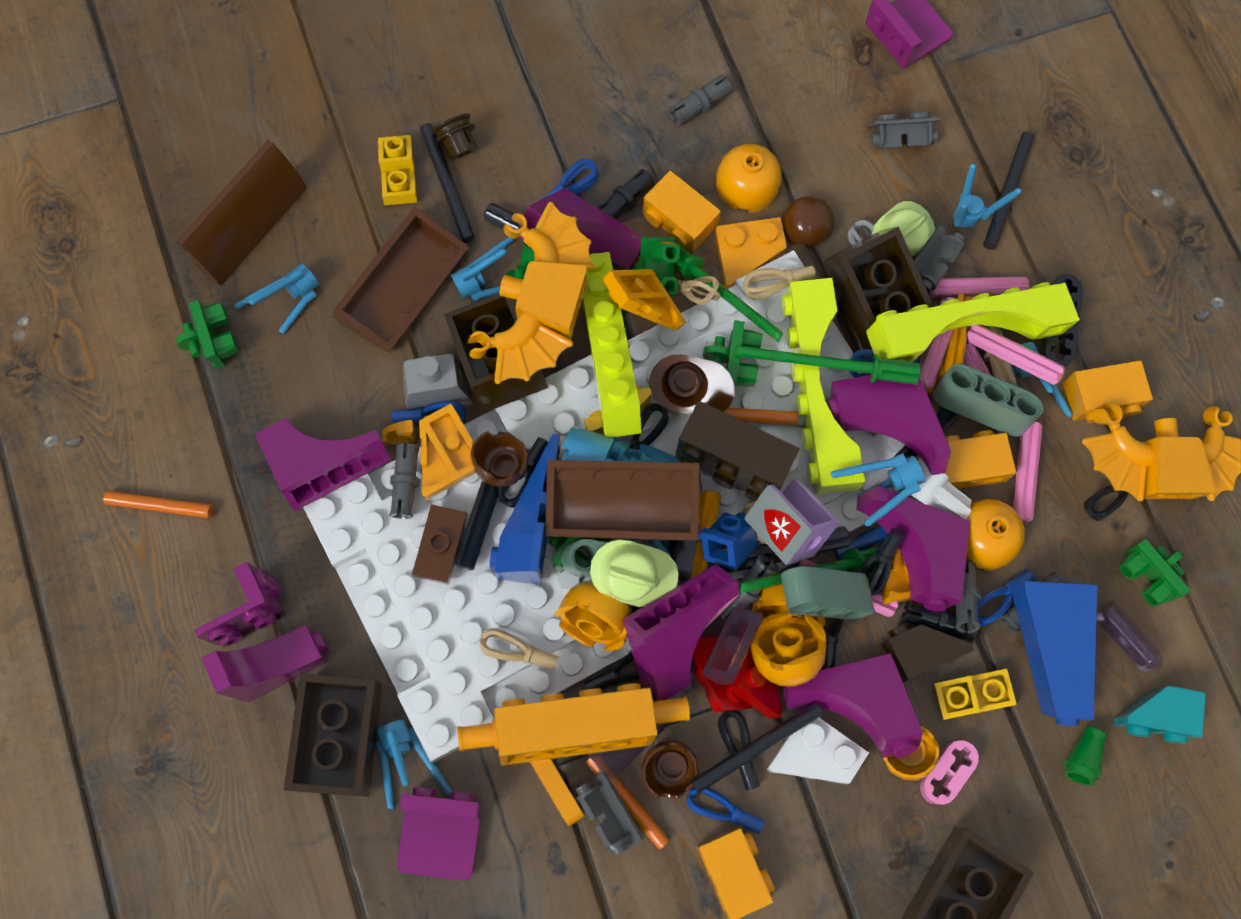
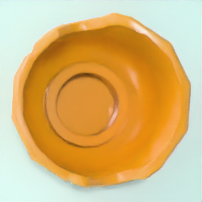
[882,725,939,781]

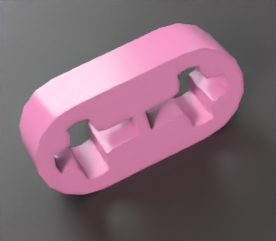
[920,740,979,805]

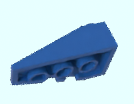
[489,434,561,585]

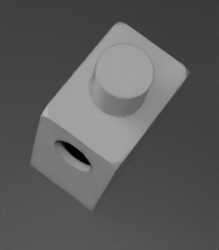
[403,354,472,410]

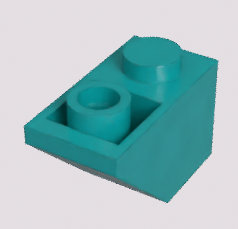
[1113,686,1206,745]

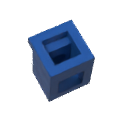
[701,512,758,571]

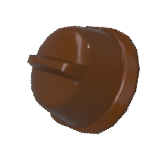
[649,355,735,415]

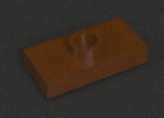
[412,504,468,585]

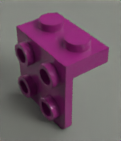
[865,0,953,69]
[194,562,285,647]
[396,787,483,881]

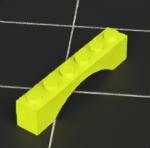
[582,252,642,437]
[781,278,865,495]
[866,282,1080,362]

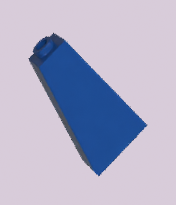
[1011,580,1097,726]

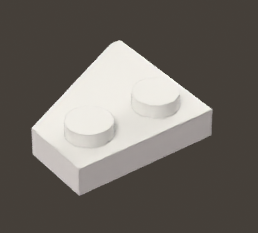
[767,718,869,784]

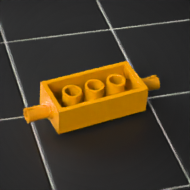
[457,683,690,766]

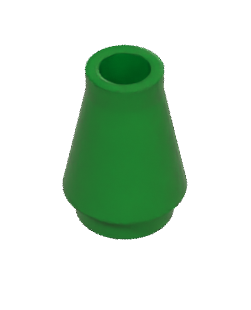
[1063,727,1107,786]

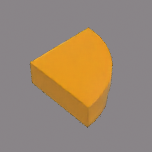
[382,420,418,446]

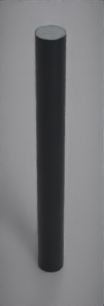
[420,123,475,243]
[983,132,1035,250]
[690,702,824,794]

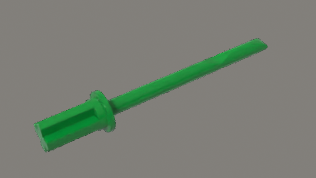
[674,242,783,342]
[735,345,921,385]
[740,546,881,593]

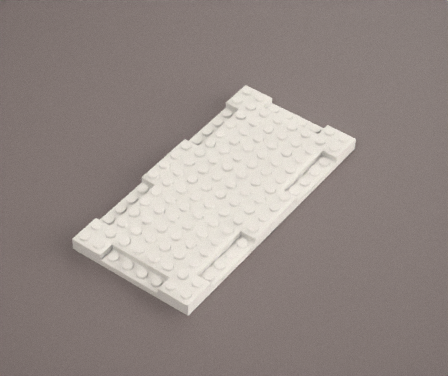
[303,250,922,763]

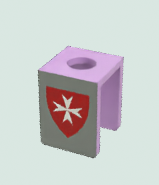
[745,479,840,565]

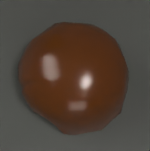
[781,196,835,247]
[470,431,529,487]
[641,740,699,799]

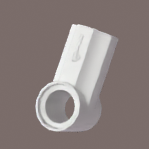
[901,460,972,519]

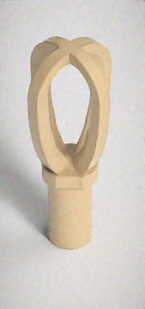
[743,266,816,300]
[678,276,721,305]
[479,628,559,670]

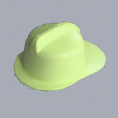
[872,201,935,260]
[590,539,678,607]

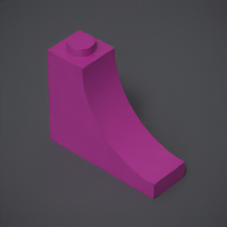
[519,188,643,270]
[825,375,951,475]
[255,418,392,511]
[856,486,970,612]
[623,564,740,701]
[201,625,329,703]
[783,653,923,758]

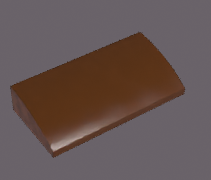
[177,140,307,285]
[333,207,469,353]
[545,460,701,541]

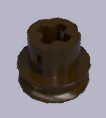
[431,113,478,160]

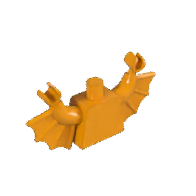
[468,202,595,384]
[1082,404,1241,502]

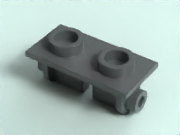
[868,112,941,149]
[914,225,965,293]
[575,771,644,857]

